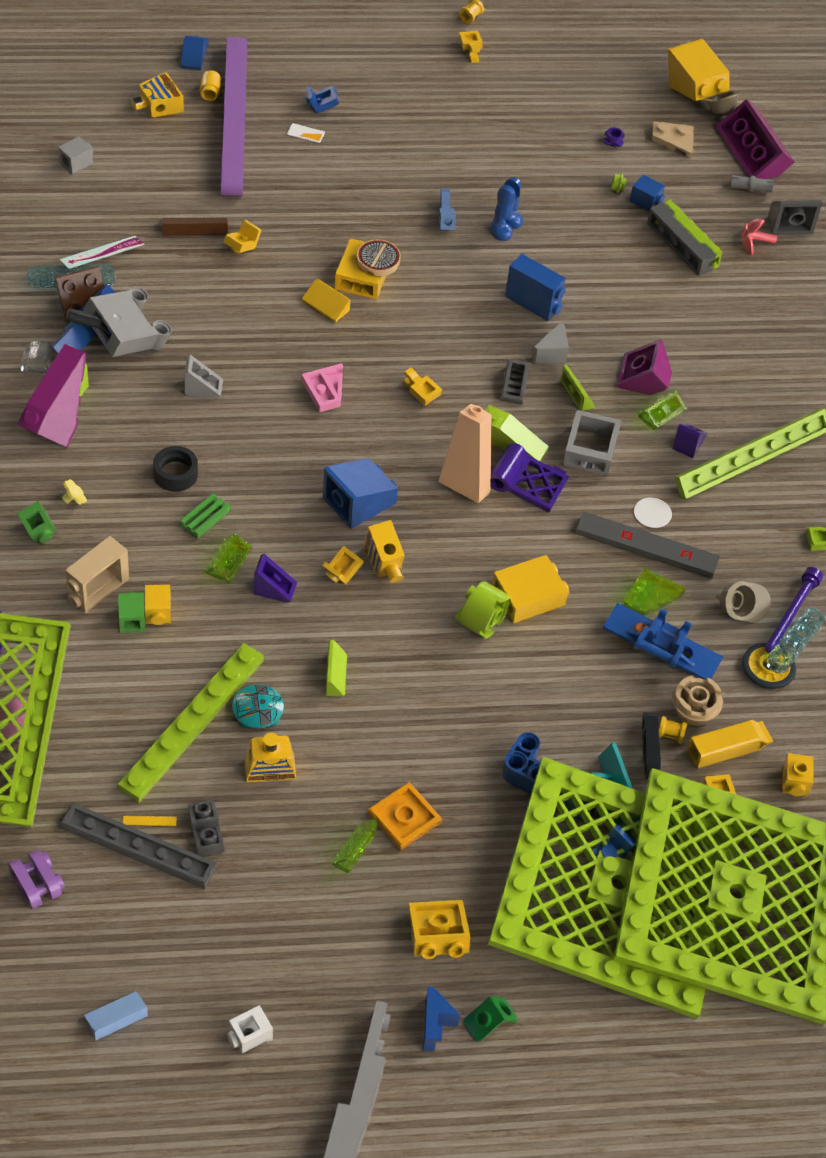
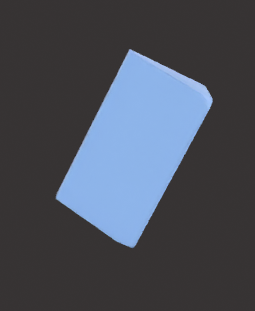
[84,991,148,1040]

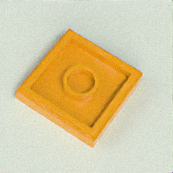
[368,782,442,851]

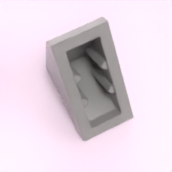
[532,322,569,364]
[184,355,223,398]

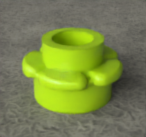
[611,173,627,194]

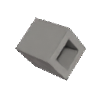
[58,136,93,174]

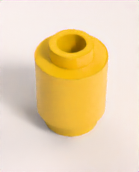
[199,70,221,101]

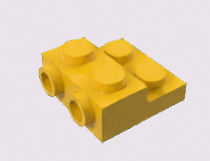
[408,900,470,959]

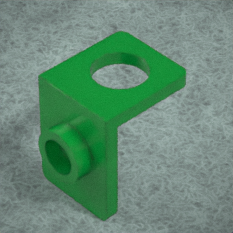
[463,996,518,1042]

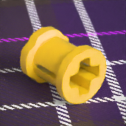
[459,0,484,24]
[659,715,687,744]

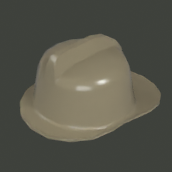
[700,90,741,116]
[716,581,771,622]

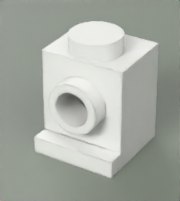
[227,1005,273,1053]

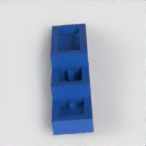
[50,284,115,355]

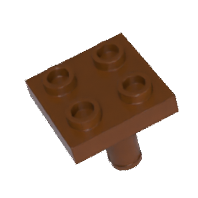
[54,266,104,322]

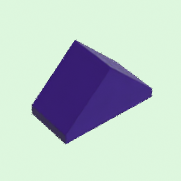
[672,424,708,458]
[254,554,297,602]

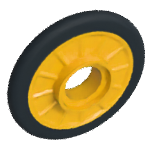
[742,643,796,689]

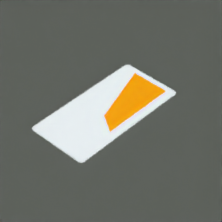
[287,123,325,143]

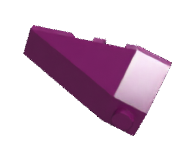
[17,344,86,448]

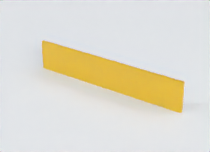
[123,816,177,826]

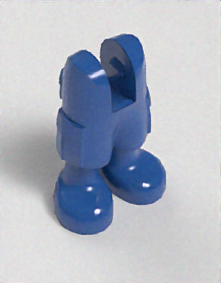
[491,177,523,241]

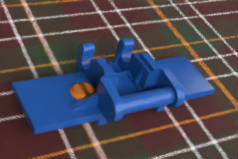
[602,602,724,680]

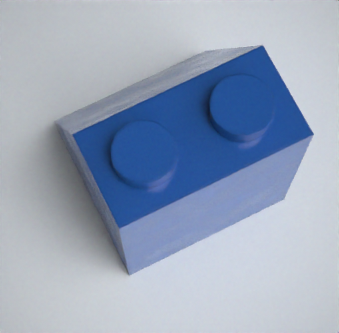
[323,458,398,529]

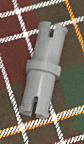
[731,175,774,193]

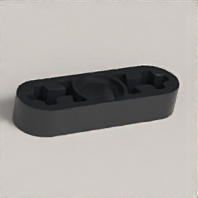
[642,712,661,779]

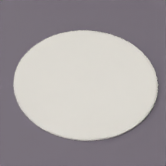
[634,498,672,528]

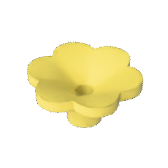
[62,479,87,505]

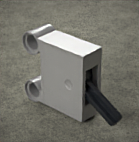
[66,286,172,357]

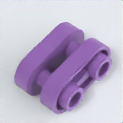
[8,849,65,910]

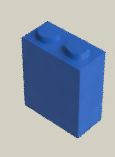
[505,254,566,321]

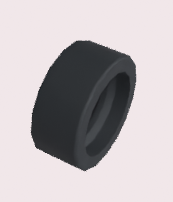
[153,446,198,491]

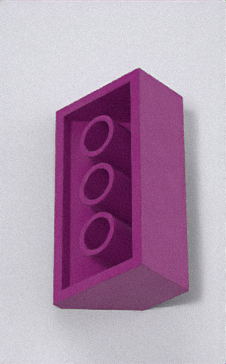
[715,99,795,179]

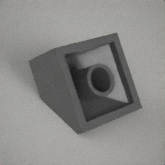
[768,200,823,235]

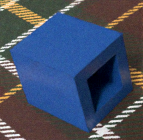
[630,174,665,212]

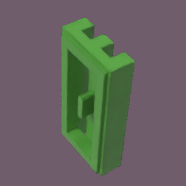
[180,493,231,538]

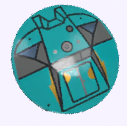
[232,684,284,729]

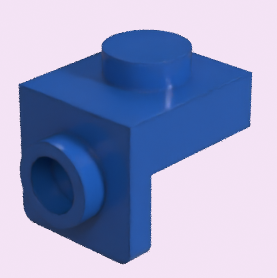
[305,85,339,114]

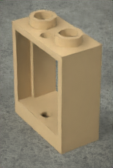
[65,536,129,613]

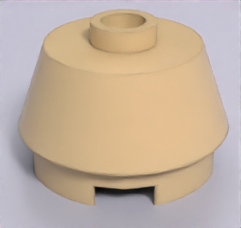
[672,675,723,726]

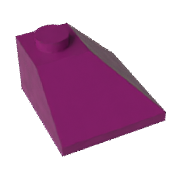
[617,339,672,395]

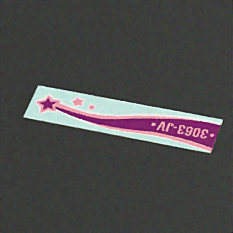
[60,236,145,269]

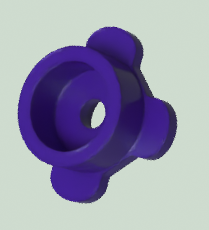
[603,127,625,147]

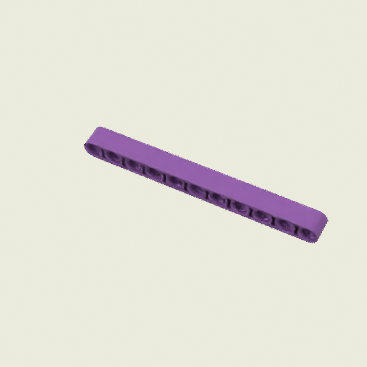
[221,37,247,197]

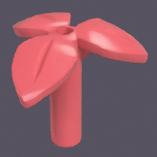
[741,218,777,255]

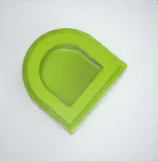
[805,527,826,551]

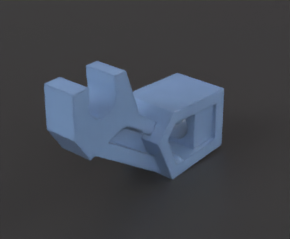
[438,188,456,230]

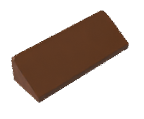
[162,217,228,236]

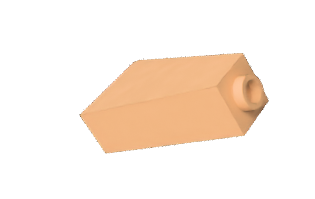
[438,404,491,503]

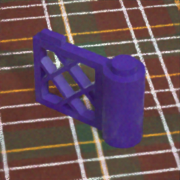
[490,443,569,512]

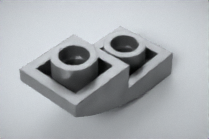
[188,799,225,856]

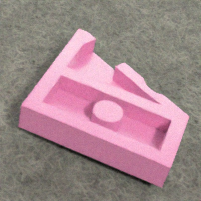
[301,363,343,413]

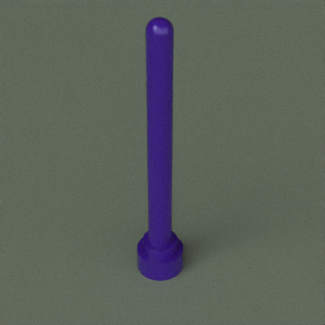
[765,567,823,653]

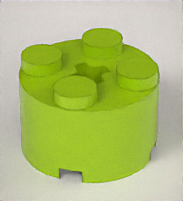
[455,581,511,639]

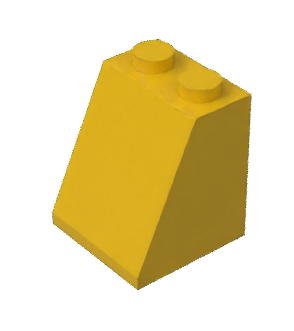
[668,39,729,101]

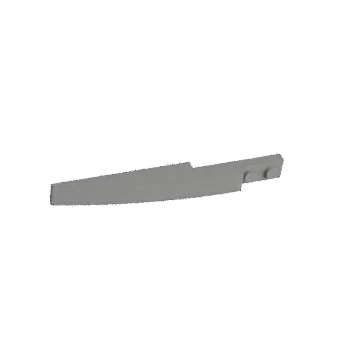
[324,1001,391,1158]

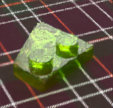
[622,568,686,616]

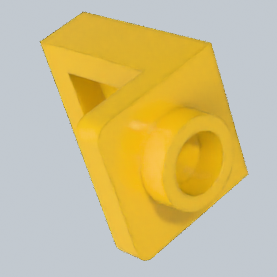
[224,220,261,253]
[322,546,364,585]

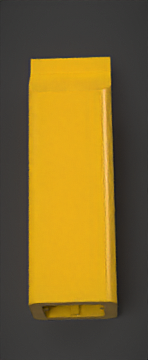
[687,720,773,769]

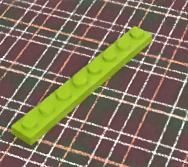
[674,409,826,499]
[118,643,264,802]

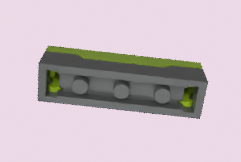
[647,199,722,276]

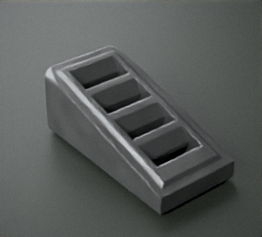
[501,358,530,404]

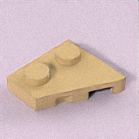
[651,121,694,159]

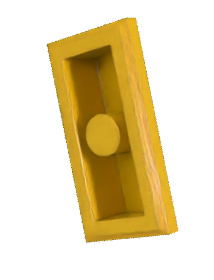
[302,279,350,323]

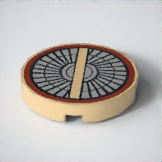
[357,239,401,276]

